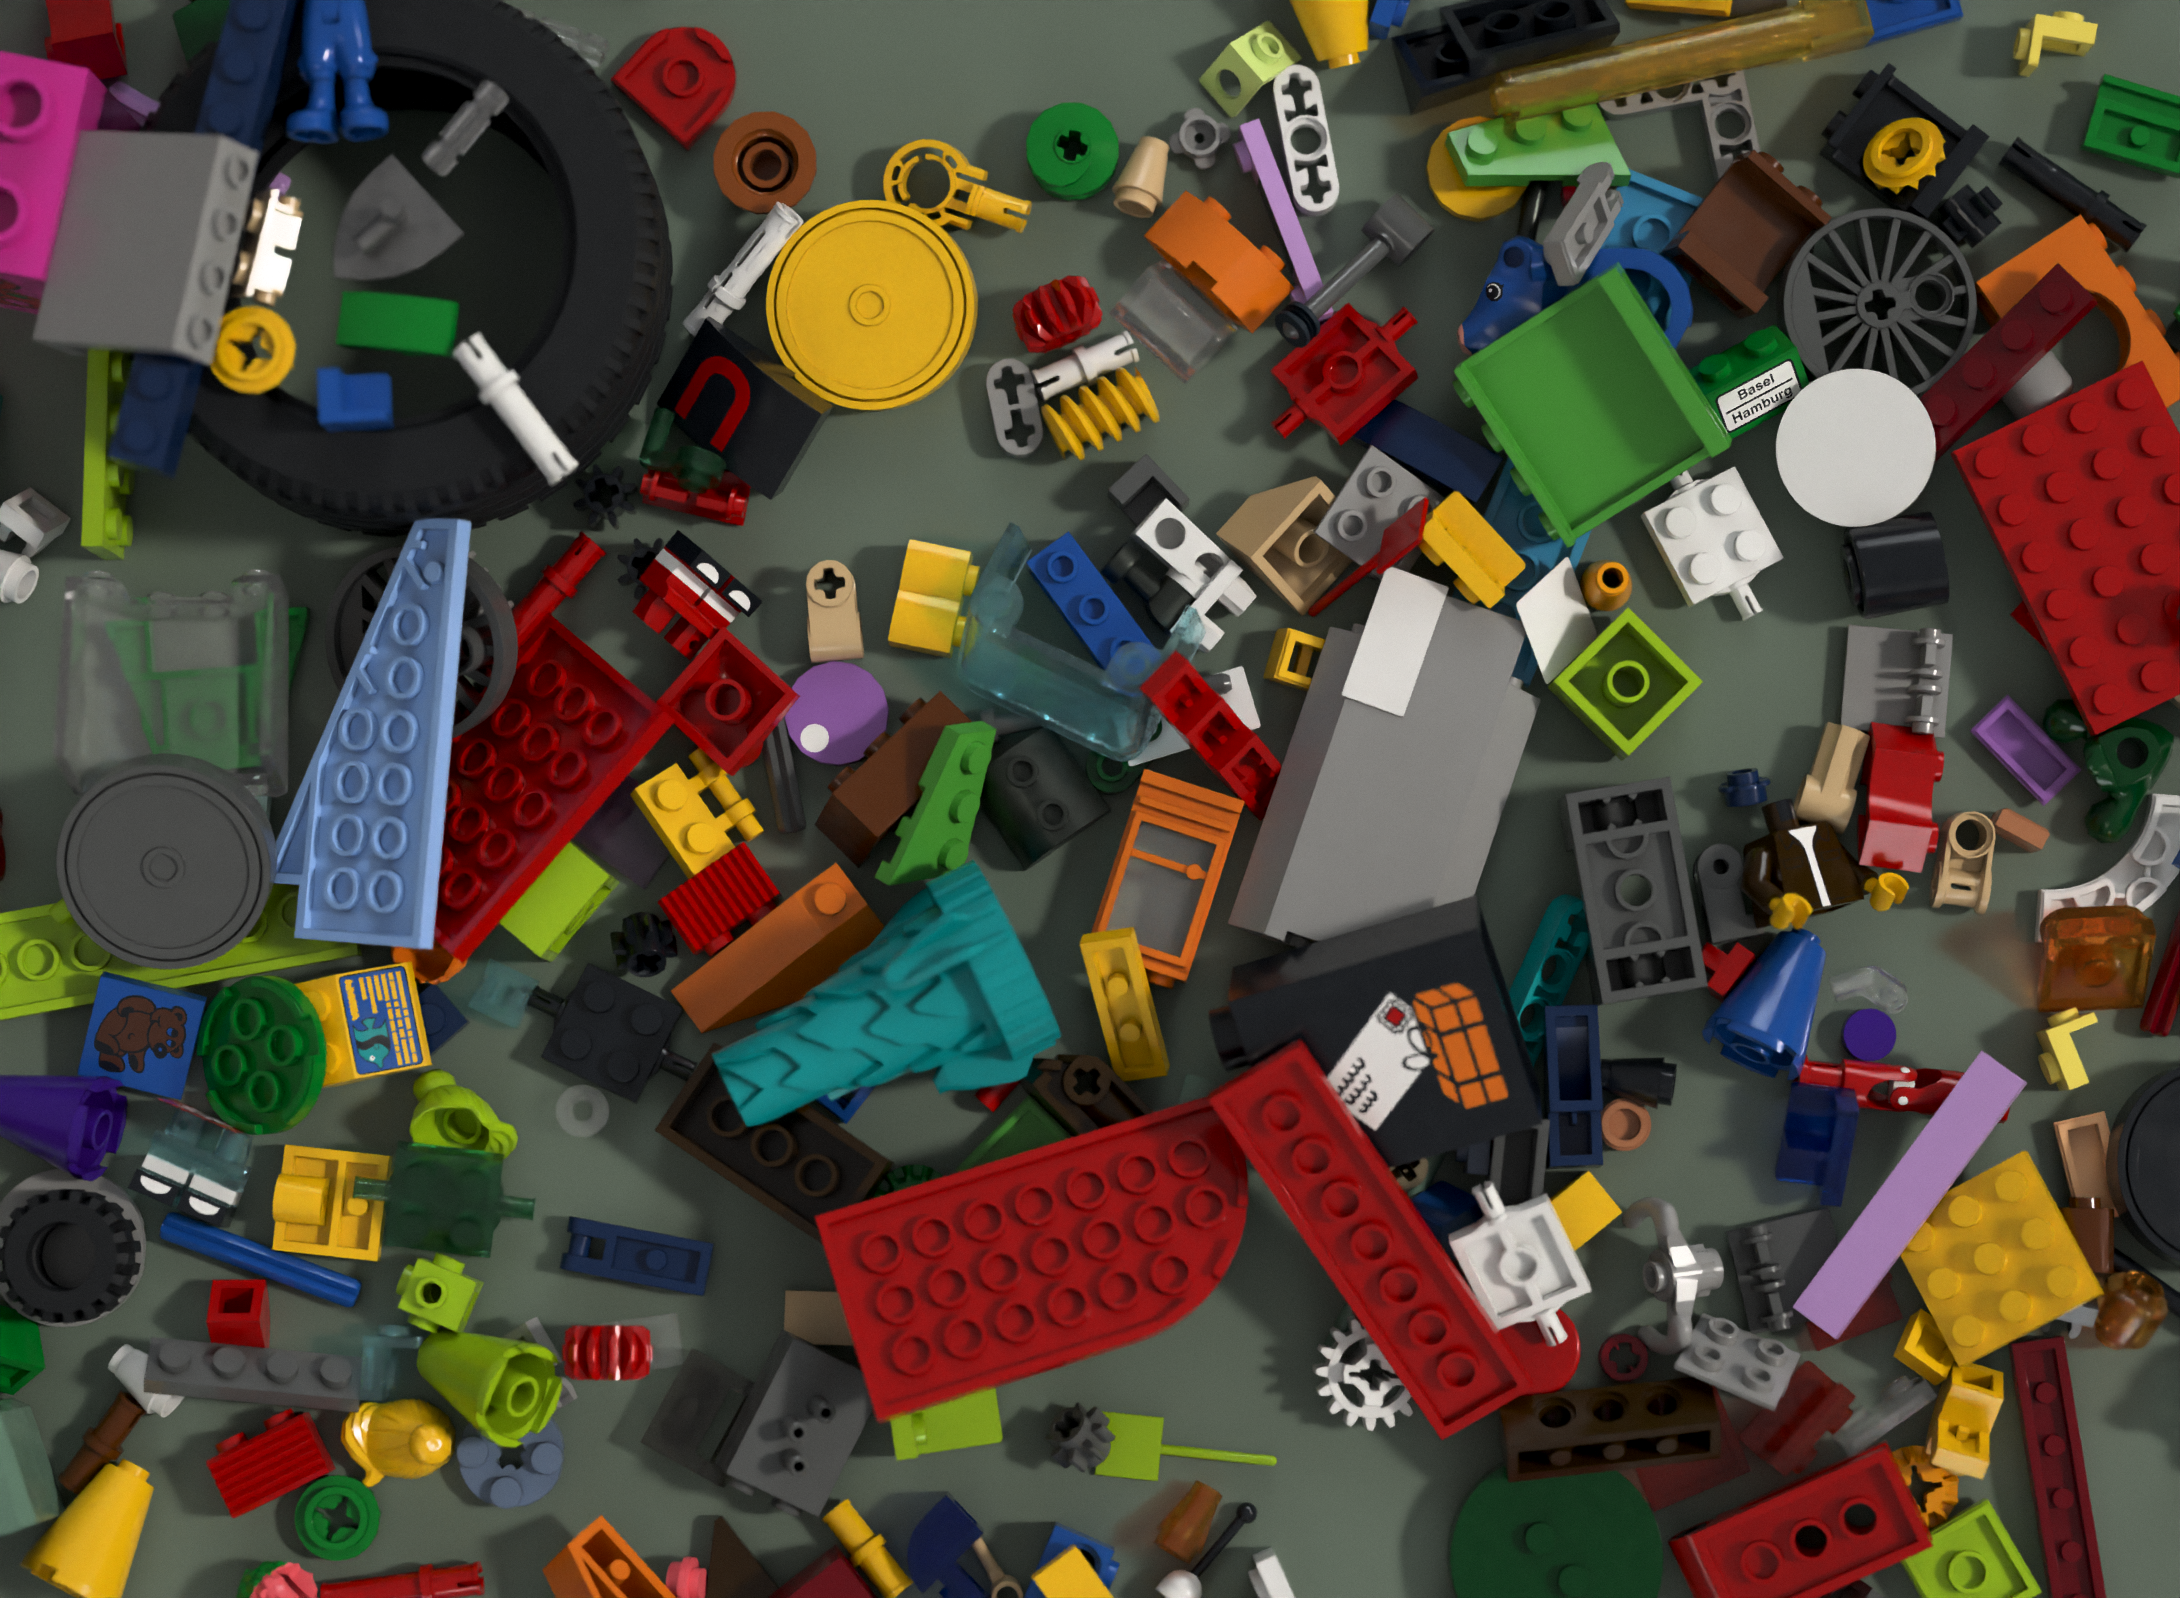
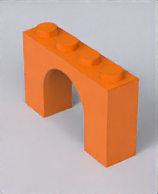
[1975,214,2180,408]

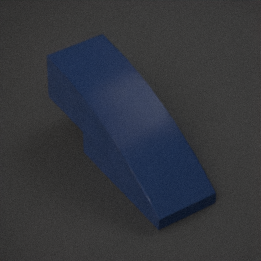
[1350,399,1503,507]
[1543,1004,1603,1170]

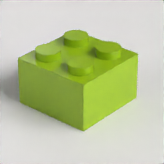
[1547,607,1703,761]
[499,841,620,962]

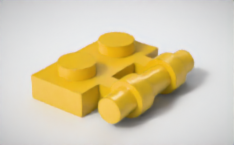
[630,748,764,879]

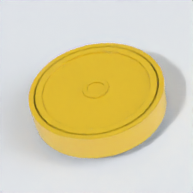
[766,200,978,411]

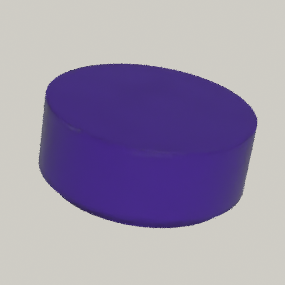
[1841,1008,1896,1062]

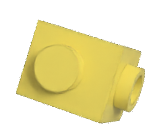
[2013,11,2098,77]
[2036,1007,2098,1091]

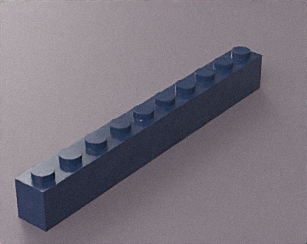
[108,0,302,480]

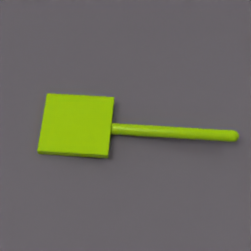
[1095,1411,1277,1481]

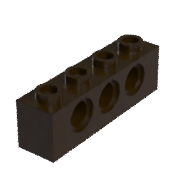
[1498,1377,1721,1483]

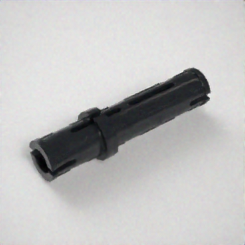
[1998,137,2147,253]

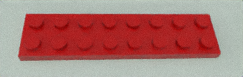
[1209,1039,1533,1440]

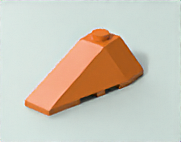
[671,862,884,1034]

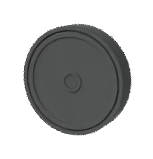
[56,753,277,969]

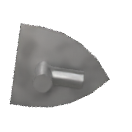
[334,154,464,282]

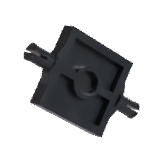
[527,963,698,1105]

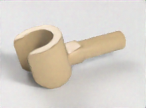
[971,1537,1023,1598]

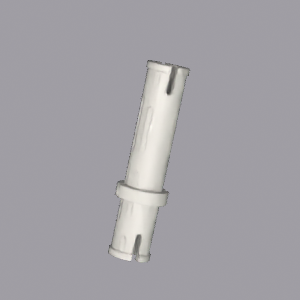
[683,201,804,336]
[452,333,579,485]

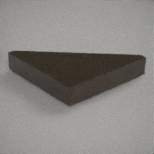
[706,1515,780,1598]

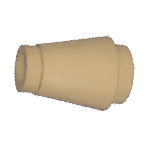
[1112,136,1170,218]

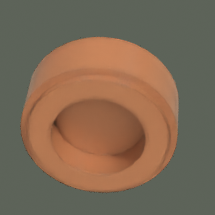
[1601,1098,1651,1151]

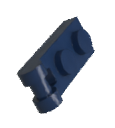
[559,1216,715,1296]

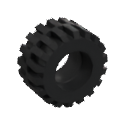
[0,1189,141,1324]

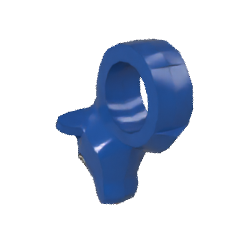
[1456,235,1694,356]

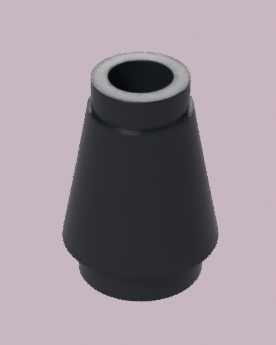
[1601,1057,1677,1109]

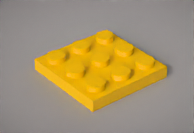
[1900,1151,2104,1367]

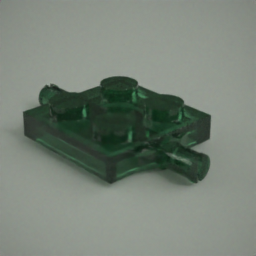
[353,1140,536,1258]

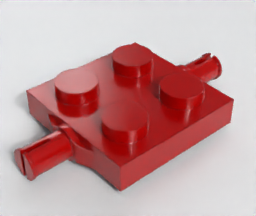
[1270,303,1419,446]

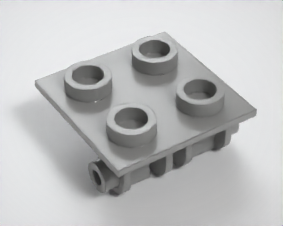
[1314,445,1445,581]
[1840,625,1953,738]
[1674,1313,1802,1411]

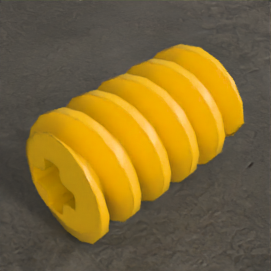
[1041,367,1160,461]

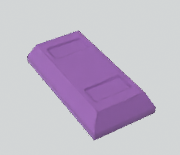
[1970,695,2081,806]

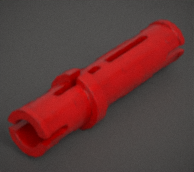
[512,531,607,650]
[320,1561,485,1598]

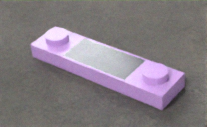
[1233,118,1333,325]

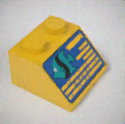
[294,962,432,1088]

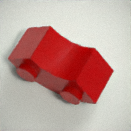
[44,0,127,80]
[1857,722,1944,873]

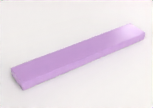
[1793,1051,2027,1340]

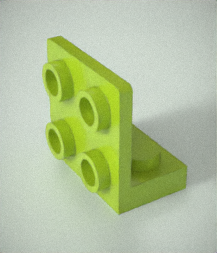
[890,1387,1003,1461]

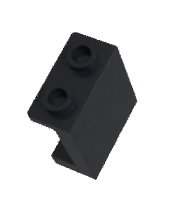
[1819,62,1990,220]

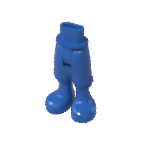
[286,0,388,143]

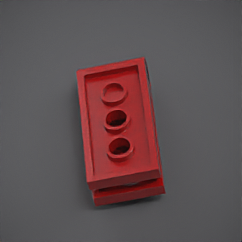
[1667,1440,1933,1598]

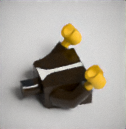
[1740,798,1909,929]

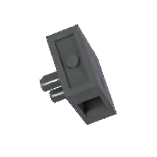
[715,1329,873,1517]

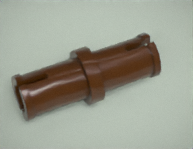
[57,1391,146,1495]

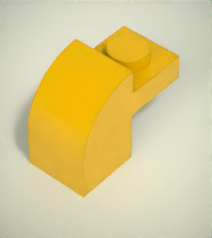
[1925,1360,2004,1480]

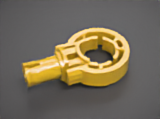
[883,139,1032,234]

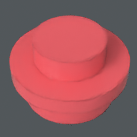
[666,1556,708,1598]

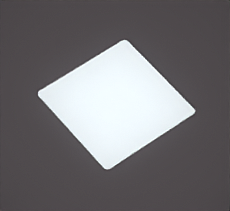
[1516,557,1597,684]

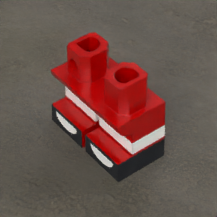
[632,530,762,660]

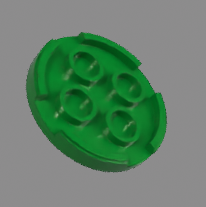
[197,975,327,1135]

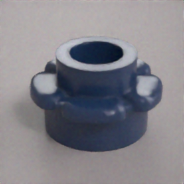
[1718,768,1770,807]

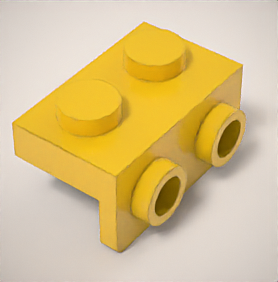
[1418,490,1526,609]

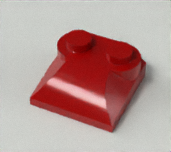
[656,626,800,776]

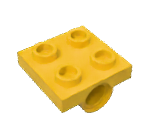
[272,1144,393,1261]

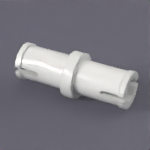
[1031,330,1139,402]

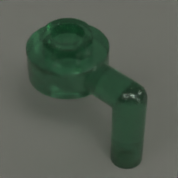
[639,408,726,494]

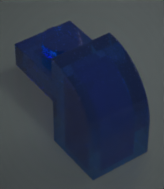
[907,1492,991,1598]

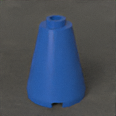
[1702,928,1826,1080]

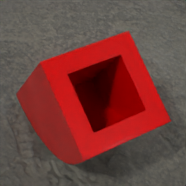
[206,1279,270,1348]

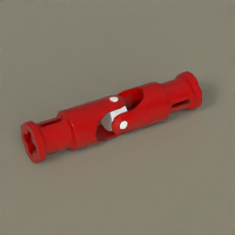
[1792,1055,2010,1123]

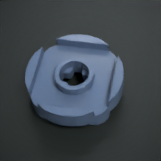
[456,1417,565,1509]

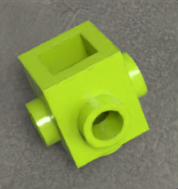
[395,1252,484,1333]

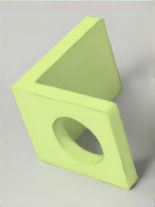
[1199,21,1302,118]

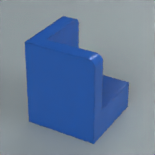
[317,368,393,432]
[1410,1181,1482,1262]

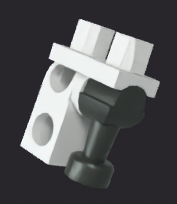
[1100,498,1257,654]

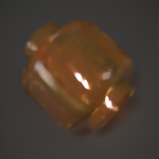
[2093,1270,2168,1350]

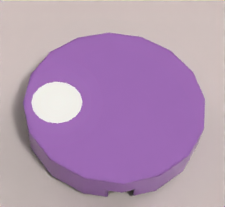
[784,661,889,767]

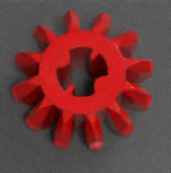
[1012,275,1103,353]
[562,1325,653,1380]

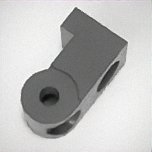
[1693,844,1764,945]

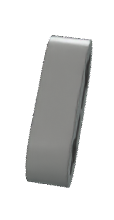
[986,359,1043,459]

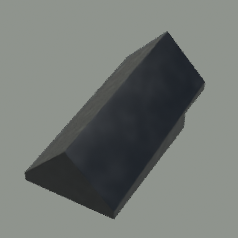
[1392,0,1620,115]

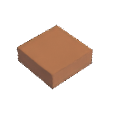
[1990,808,2050,853]

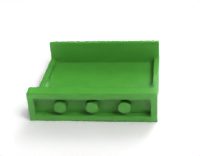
[1452,262,1732,548]

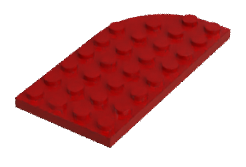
[815,1095,1248,1424]

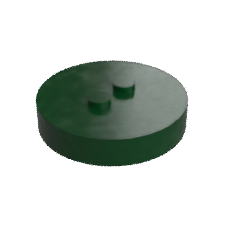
[1447,1462,1664,1598]

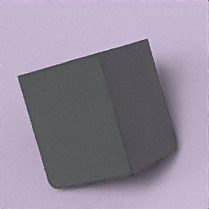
[1108,454,1190,526]

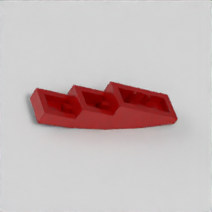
[1139,650,1282,821]

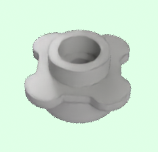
[1169,108,1230,169]

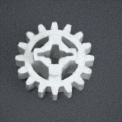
[1312,1316,1413,1431]

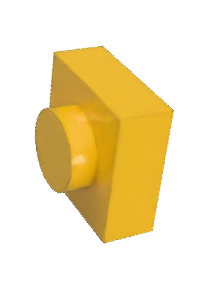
[1893,1308,1955,1386]

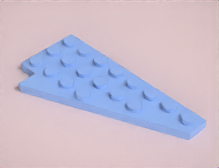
[274,518,471,949]

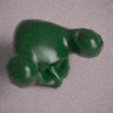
[2043,699,2174,844]

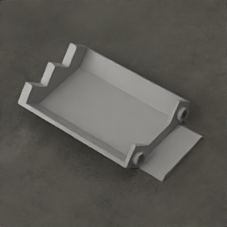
[1228,595,1541,948]

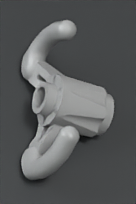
[1622,1197,1724,1355]

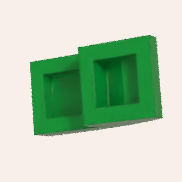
[336,291,459,357]

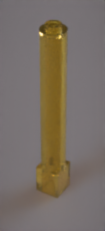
[1489,0,1875,124]

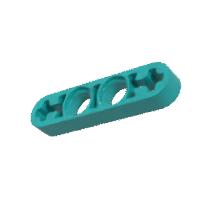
[1509,894,1589,1066]

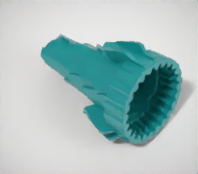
[712,860,1061,1127]

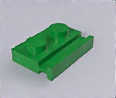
[2080,74,2180,179]

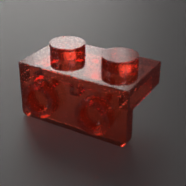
[1739,1361,1856,1477]

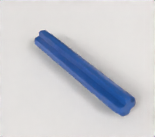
[159,1212,362,1307]

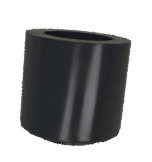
[1840,511,1949,619]

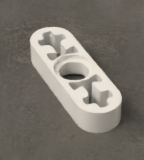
[1272,65,1339,217]

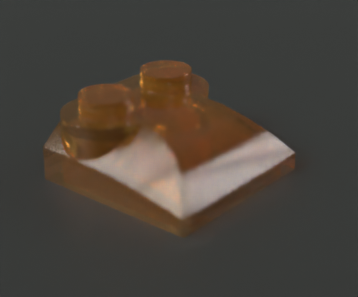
[2037,905,2156,1012]

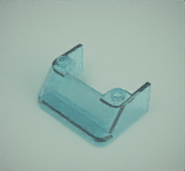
[956,522,1206,761]

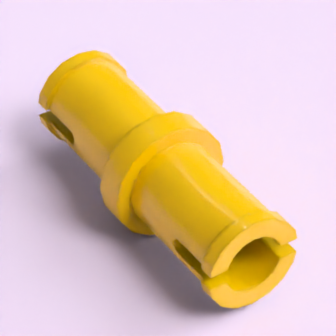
[821,1498,913,1598]

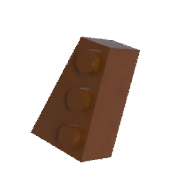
[814,691,972,868]

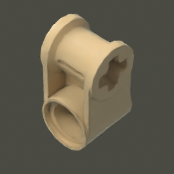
[806,560,864,663]
[1929,811,1996,914]

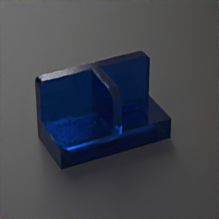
[1775,1082,1860,1207]

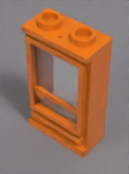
[1091,769,1245,990]

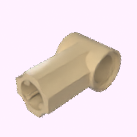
[1794,722,1870,835]

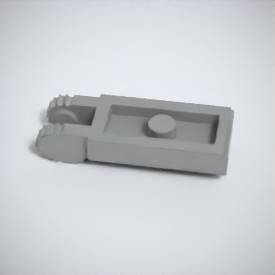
[1543,161,1624,286]

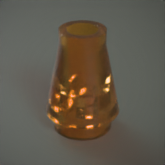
[1154,1480,1223,1564]

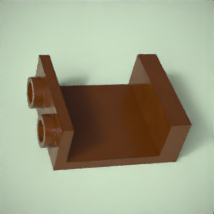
[1662,150,1832,319]

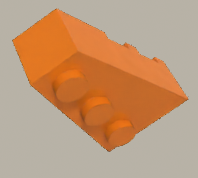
[542,1515,676,1598]

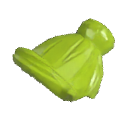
[409,1069,518,1176]

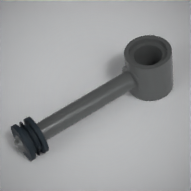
[1275,193,1435,348]

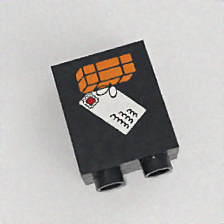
[1209,895,1542,1168]

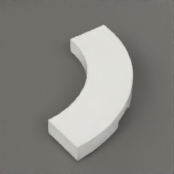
[2034,794,2180,943]

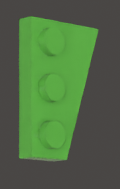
[1445,91,1631,186]
[875,721,997,886]

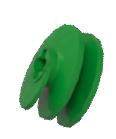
[1026,102,1119,201]

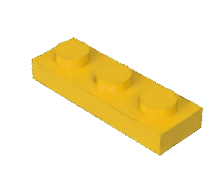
[1079,927,1170,1082]

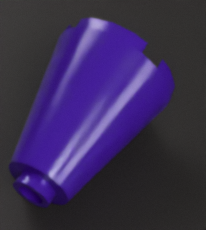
[0,1074,128,1181]

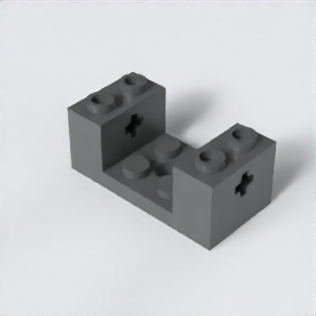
[1557,776,1708,1006]

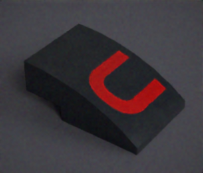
[657,316,833,500]

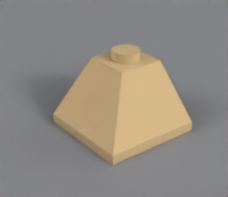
[1216,476,1353,616]

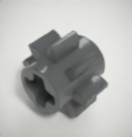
[1046,1403,1115,1473]

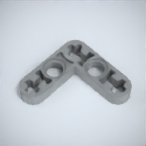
[1593,50,1760,184]

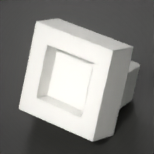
[0,487,71,558]

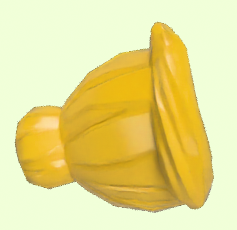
[341,1398,456,1487]

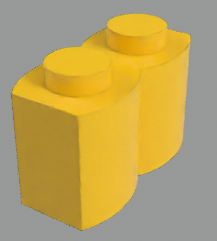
[888,539,980,658]

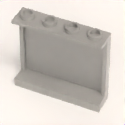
[32,130,258,365]

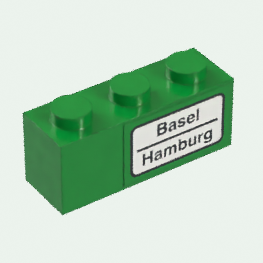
[1688,324,1809,439]

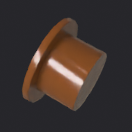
[713,111,817,215]

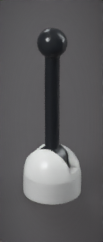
[1155,1502,1257,1598]

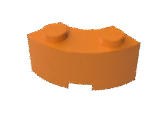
[1144,190,1294,334]

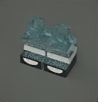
[128,1108,253,1228]

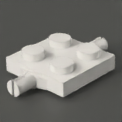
[1640,466,1784,621]
[1449,1181,1591,1346]

